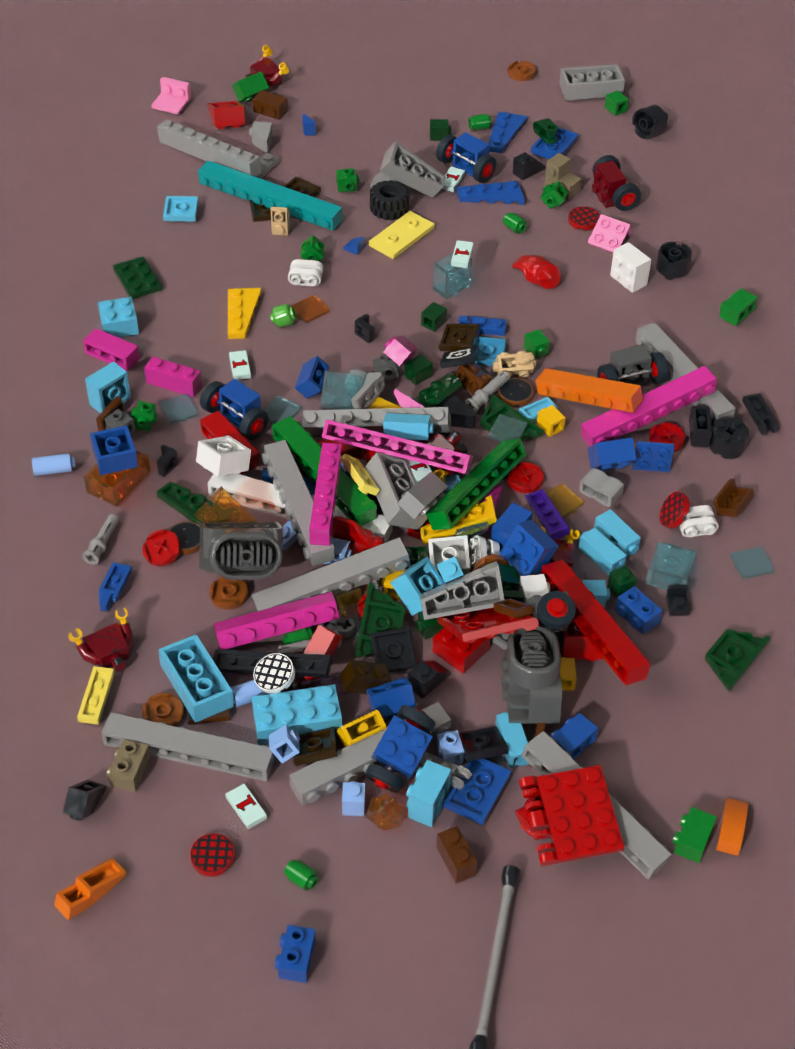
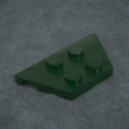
[413,373,462,407]
[480,394,544,441]
[354,583,405,658]
[704,629,771,692]

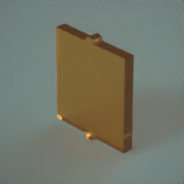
[291,295,330,324]

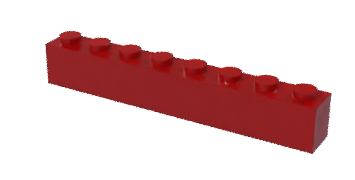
[541,560,650,686]

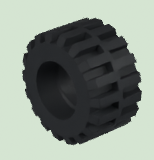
[370,180,410,220]

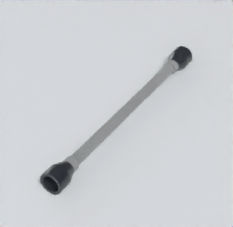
[469,865,521,1049]

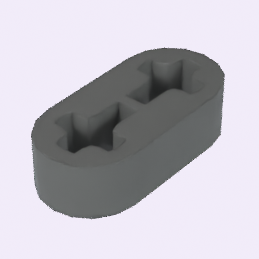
[318,616,356,638]

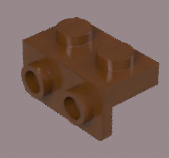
[455,363,493,395]
[713,478,755,517]

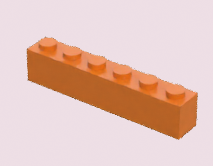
[535,368,643,413]

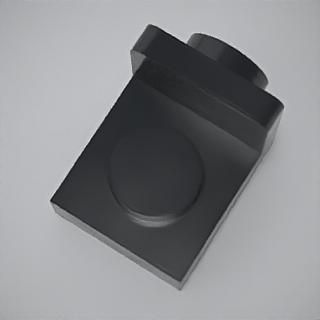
[354,314,374,344]
[156,444,179,477]
[665,584,690,616]

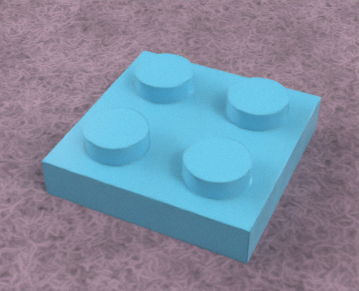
[163,196,198,222]

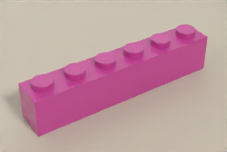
[309,443,342,546]
[214,592,339,650]

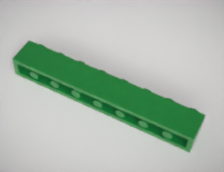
[272,416,377,526]
[426,438,527,530]

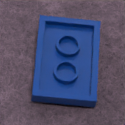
[530,127,579,159]
[444,758,512,825]

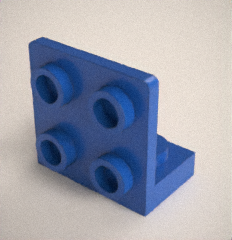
[632,441,674,472]

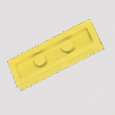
[342,454,380,496]
[77,666,115,725]

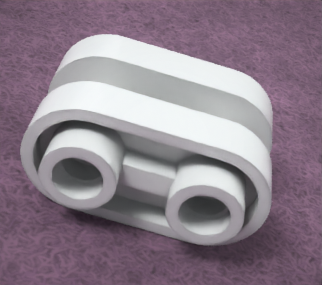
[288,259,323,286]
[680,505,719,537]
[468,535,500,570]

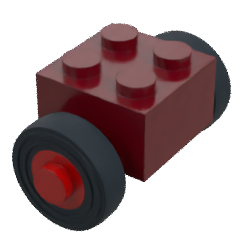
[592,155,641,211]

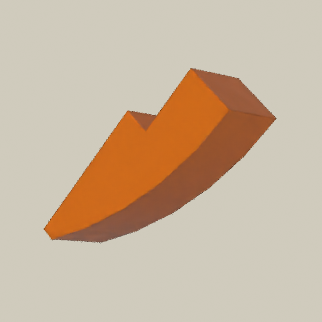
[716,798,748,856]
[54,858,127,920]

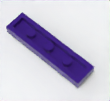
[525,489,570,539]

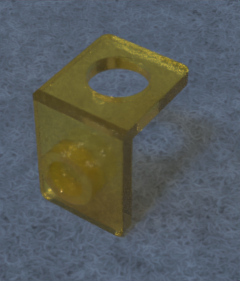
[335,588,361,617]

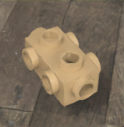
[493,351,536,378]

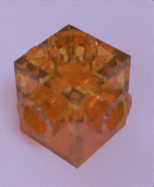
[366,793,405,831]

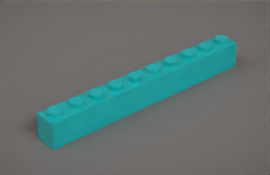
[197,161,343,231]

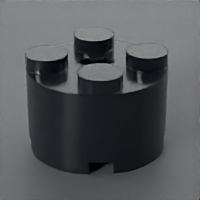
[632,104,668,139]
[656,241,692,280]
[709,417,749,459]

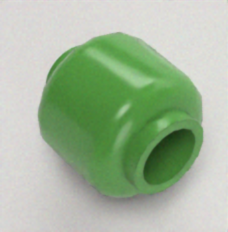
[270,303,297,328]

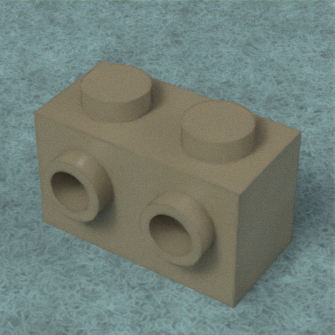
[107,739,150,792]

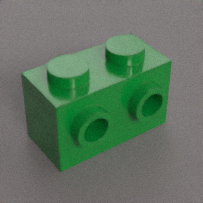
[232,72,269,102]
[719,288,758,326]
[672,807,717,863]

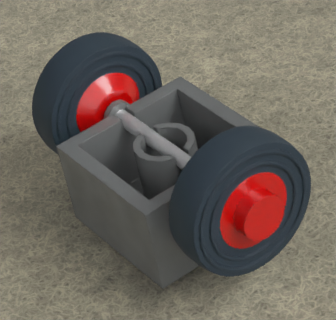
[597,345,669,386]
[526,591,576,648]

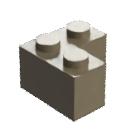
[544,153,582,200]

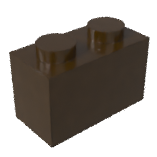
[340,660,391,694]

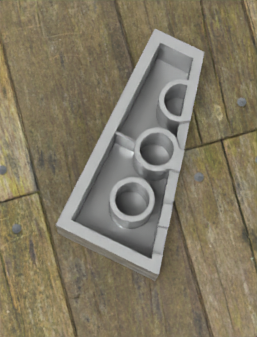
[380,142,446,198]
[419,561,504,620]

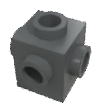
[372,354,400,381]
[105,409,136,435]

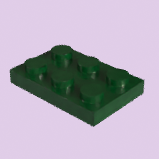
[112,256,162,299]

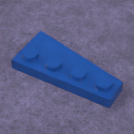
[488,112,528,153]
[456,181,525,205]

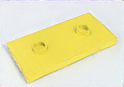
[369,211,435,259]

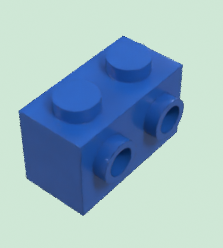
[295,355,330,399]
[615,586,663,634]
[366,677,416,719]
[551,713,599,760]
[275,925,316,983]

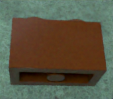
[252,90,288,120]
[436,826,477,884]

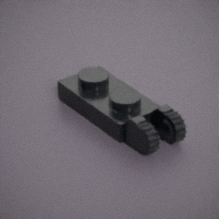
[742,393,778,435]

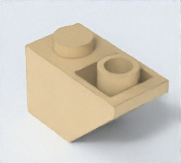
[271,207,291,236]

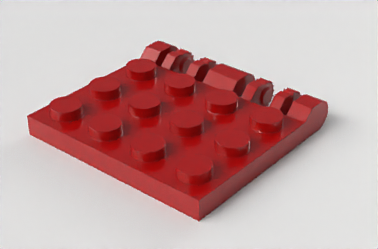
[437,599,539,643]
[519,765,625,866]

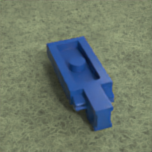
[458,316,506,336]
[98,562,132,612]

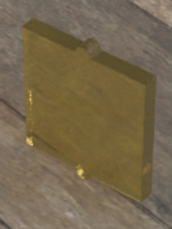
[546,483,584,518]

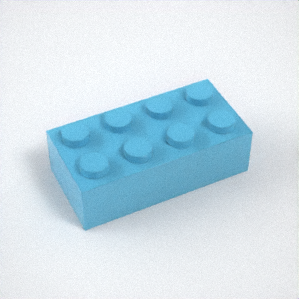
[159,634,234,723]
[251,684,342,745]

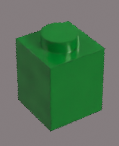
[605,90,629,116]
[523,329,550,359]

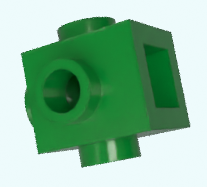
[336,168,359,192]
[540,180,568,209]
[300,235,325,262]
[131,400,158,432]

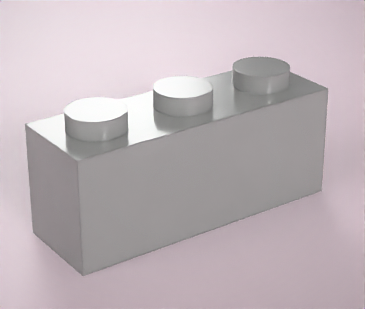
[397,471,448,519]

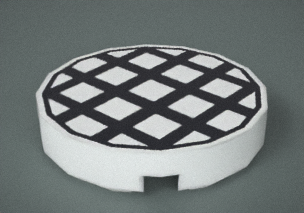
[253,653,295,694]

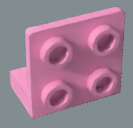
[151,77,191,114]
[588,214,633,253]

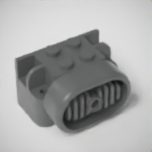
[199,522,283,580]
[501,625,562,724]

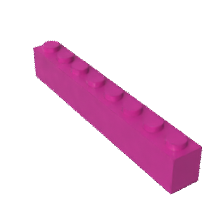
[581,365,717,447]
[321,419,474,474]

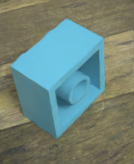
[98,297,139,338]
[85,361,131,413]
[390,557,445,616]
[406,760,451,827]

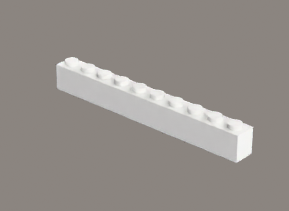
[207,473,393,543]

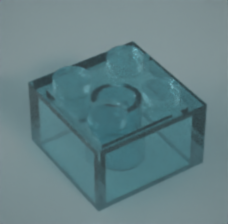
[433,252,472,299]
[320,371,363,410]
[646,541,696,590]

